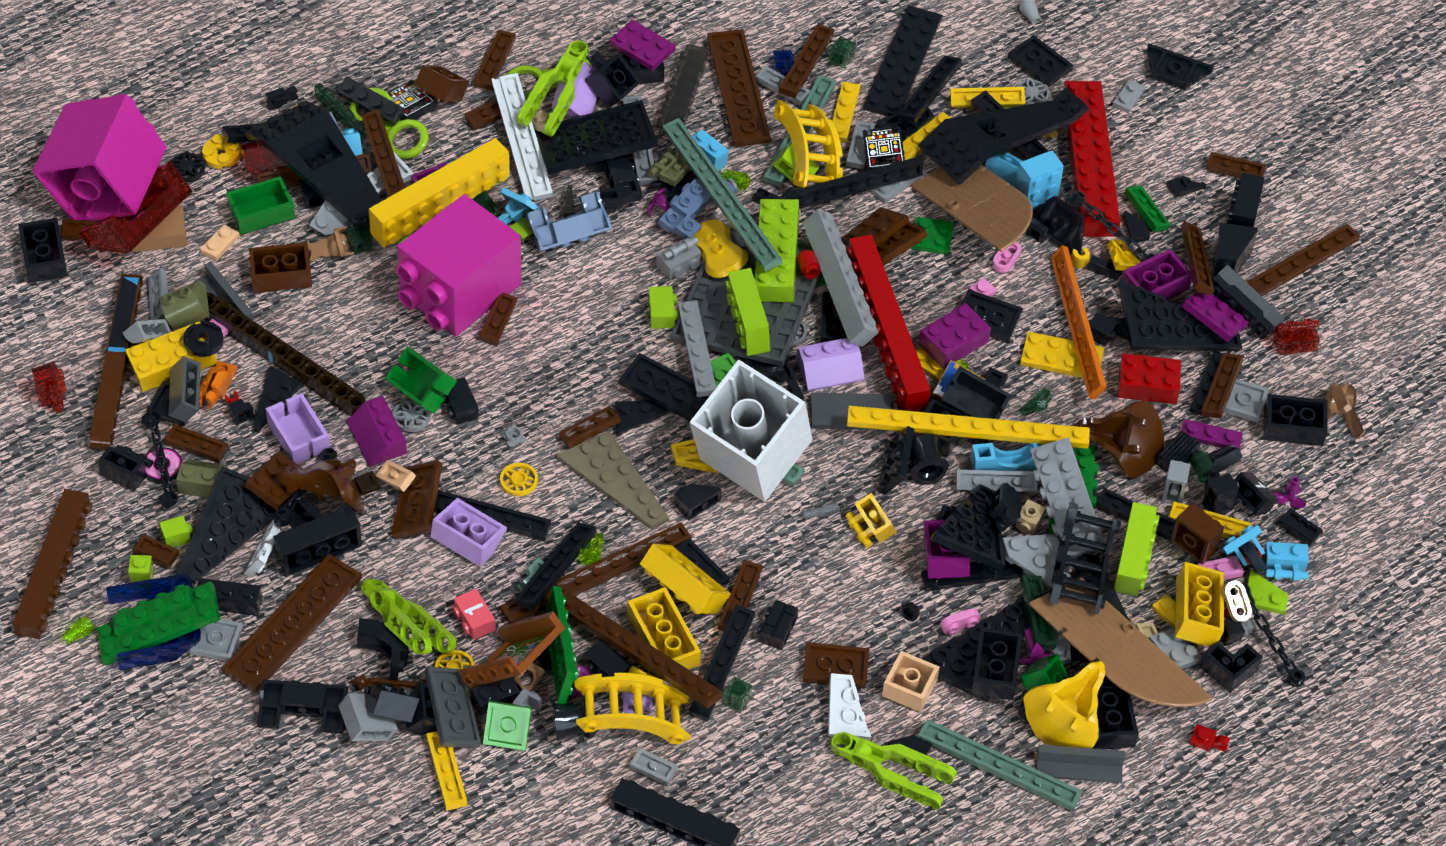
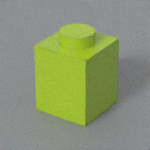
[159,516,193,547]
[128,555,154,586]

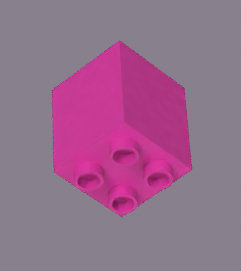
[32,94,167,221]
[396,194,521,337]

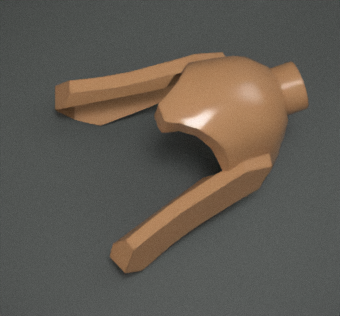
[1324,383,1364,439]

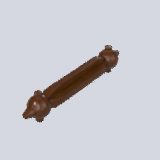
[351,674,427,690]

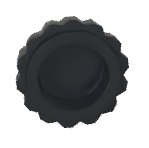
[901,602,920,622]

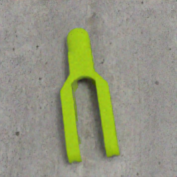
[517,40,589,137]
[361,579,456,655]
[831,732,957,810]

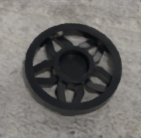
[169,151,206,182]

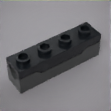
[1212,265,1285,339]

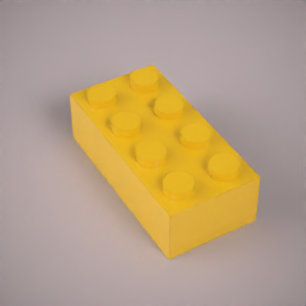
[125,321,217,392]
[640,544,731,615]
[1175,562,1224,647]
[627,587,701,680]

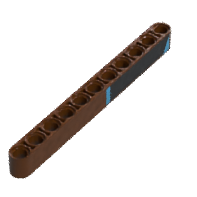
[89,274,143,450]

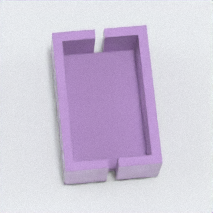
[265,393,330,464]

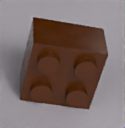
[414,65,470,103]
[1171,503,1224,565]

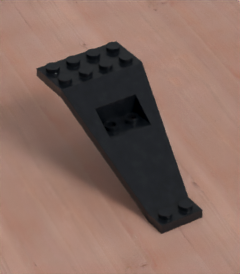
[918,87,1090,185]
[245,101,382,230]

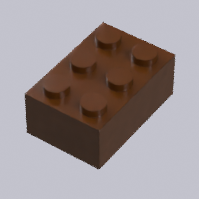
[249,242,312,293]

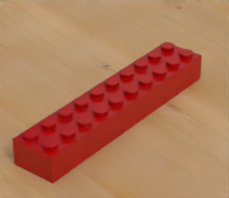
[1063,81,1120,237]
[846,234,930,412]

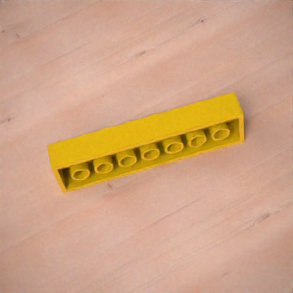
[369,138,510,248]

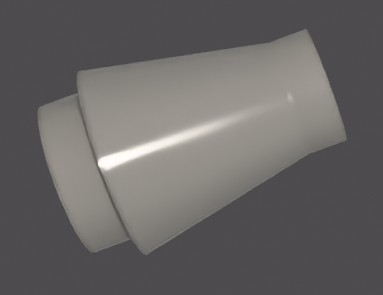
[1018,0,1041,25]

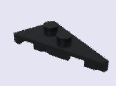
[253,365,301,433]
[615,400,670,436]

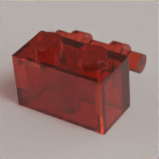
[1273,318,1320,355]
[31,362,67,414]

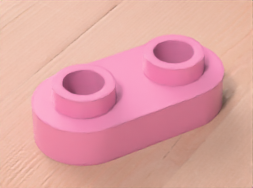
[992,242,1021,273]
[940,608,981,635]

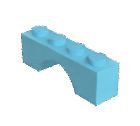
[970,443,1044,471]

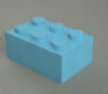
[1015,151,1064,210]

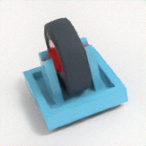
[1222,525,1267,574]

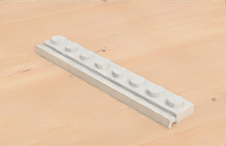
[491,73,553,201]

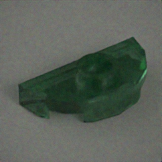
[1019,388,1053,416]

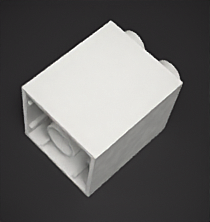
[689,360,813,502]

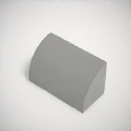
[123,319,171,343]

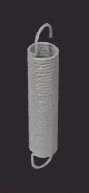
[796,503,846,519]

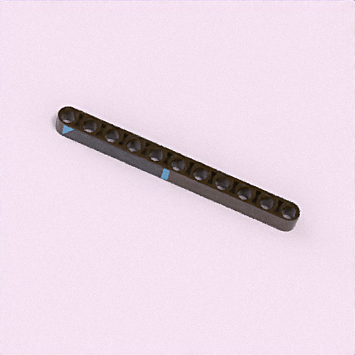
[206,292,365,416]

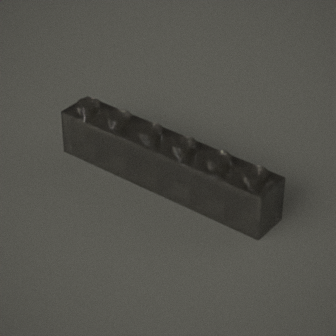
[656,44,708,137]

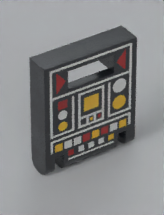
[387,80,437,120]
[863,126,905,170]

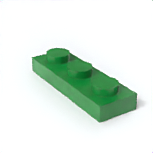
[1124,185,1171,232]

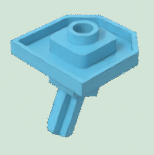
[498,187,540,225]

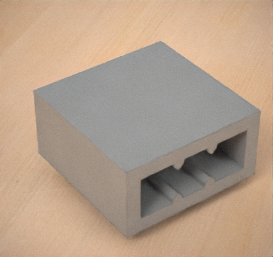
[339,692,398,741]

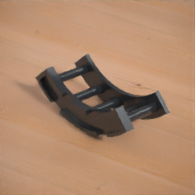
[1049,502,1121,615]

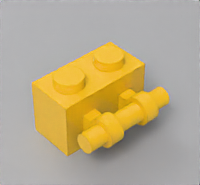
[846,493,897,548]

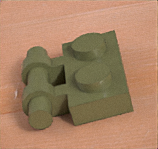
[648,150,691,187]

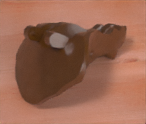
[1073,401,1164,478]
[277,459,365,514]

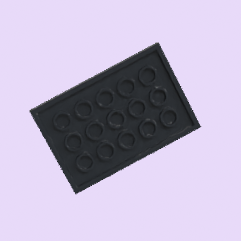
[534,100,658,175]

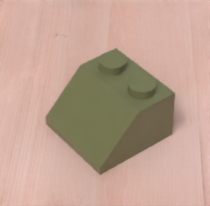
[176,459,228,498]

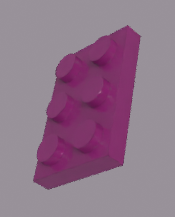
[609,19,676,71]
[1182,292,1249,342]

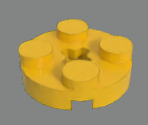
[202,134,240,169]

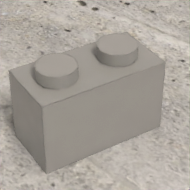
[1161,460,1191,504]

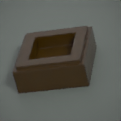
[354,471,381,496]

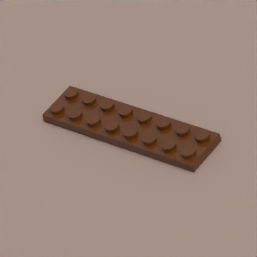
[707,29,771,147]
[222,554,362,693]

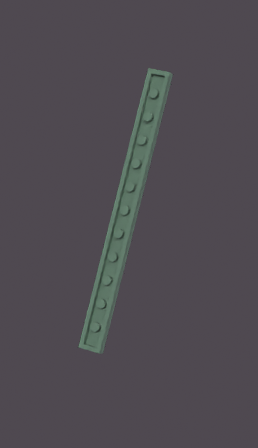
[662,118,782,272]

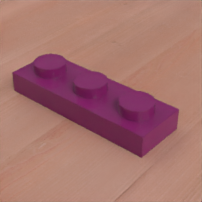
[1181,419,1243,449]

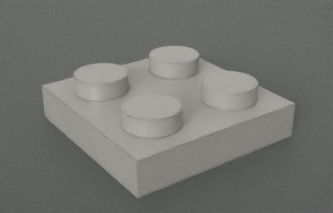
[1224,379,1269,423]
[190,619,243,662]
[1148,628,1202,669]

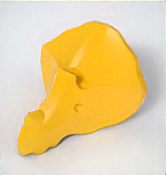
[1023,661,1105,748]

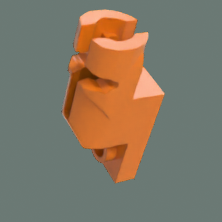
[199,361,237,409]

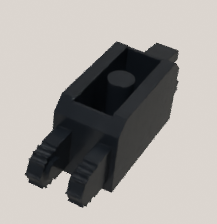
[988,482,1022,532]

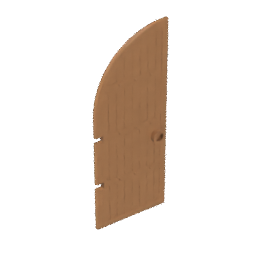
[910,165,1033,252]
[1029,578,1213,707]

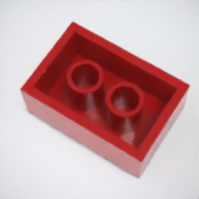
[1117,353,1181,405]

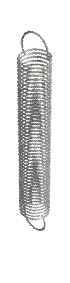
[465,90,495,102]

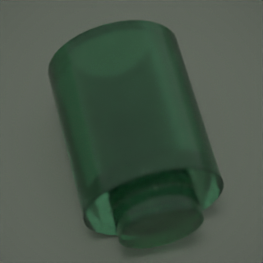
[1190,451,1214,483]

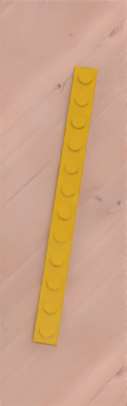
[847,406,1090,449]

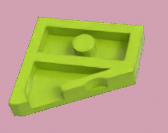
[1247,570,1289,615]

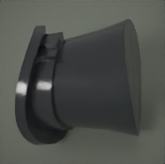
[910,434,949,485]
[552,697,594,742]

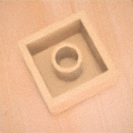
[882,651,940,712]

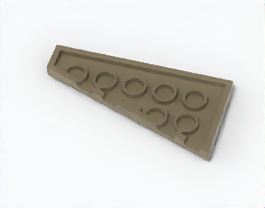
[556,431,669,530]

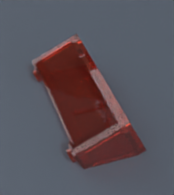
[79,160,193,253]

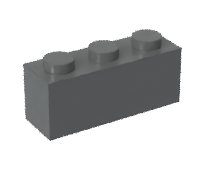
[168,356,201,423]

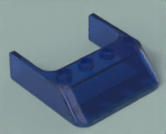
[106,574,201,670]

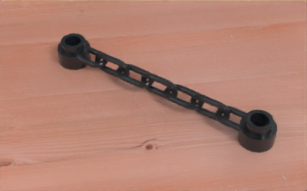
[1068,191,1155,262]
[142,410,178,509]
[274,448,338,527]
[1232,582,1305,687]

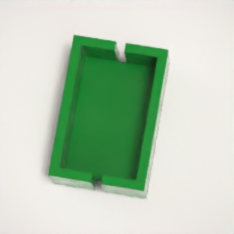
[226,176,295,235]
[385,346,457,414]

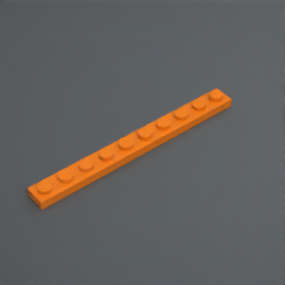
[1050,245,1107,399]

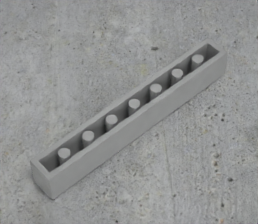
[803,209,878,347]

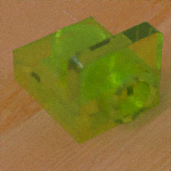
[580,533,604,565]

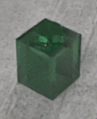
[829,36,856,69]
[344,224,372,255]
[723,676,753,714]

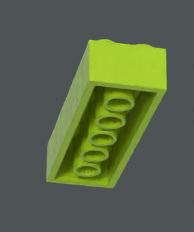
[755,199,800,302]

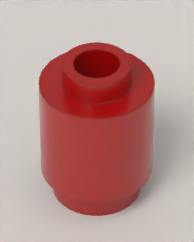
[796,250,820,279]

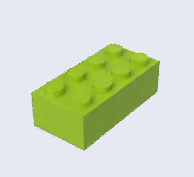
[725,268,770,356]
[1114,502,1160,597]

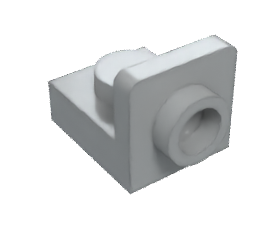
[512,688,542,711]

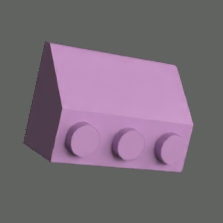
[552,62,598,119]
[797,338,865,391]
[430,498,507,567]

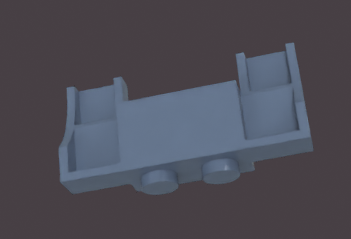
[658,179,736,239]
[525,191,612,251]

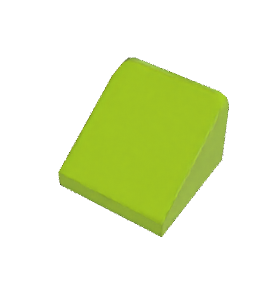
[510,218,533,242]

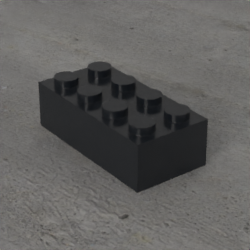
[273,506,362,577]
[1080,664,1139,749]

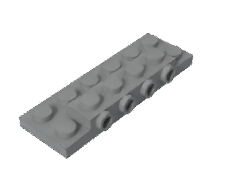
[1030,437,1105,558]

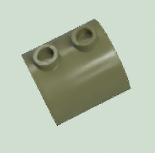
[161,281,209,330]

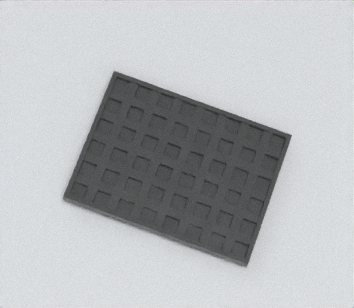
[670,224,822,367]

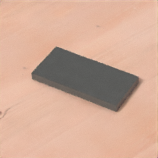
[811,393,891,430]
[424,667,482,748]

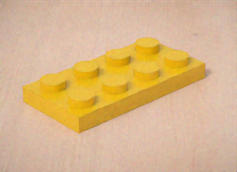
[1020,331,1104,378]

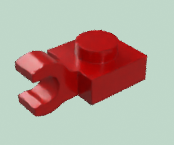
[1190,724,1230,752]

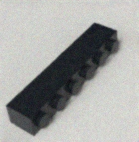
[610,778,740,846]

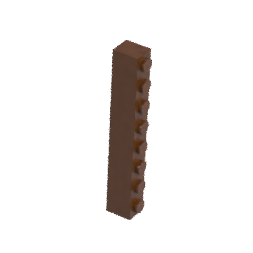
[12,489,92,639]

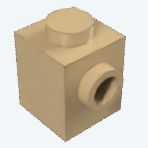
[1015,499,1046,535]

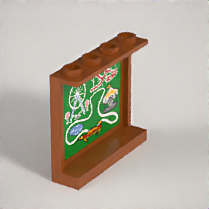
[458,611,565,688]

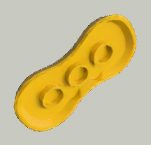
[693,219,748,278]

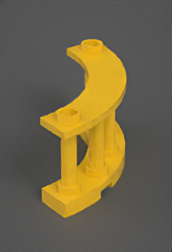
[774,100,843,188]
[574,673,691,744]

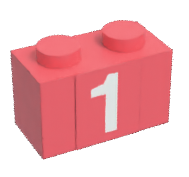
[452,589,496,640]

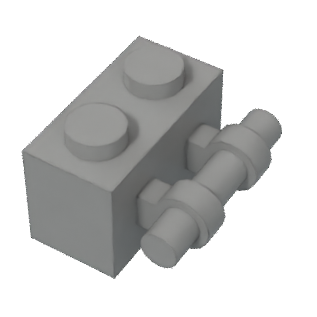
[656,236,702,280]

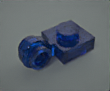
[773,50,794,77]

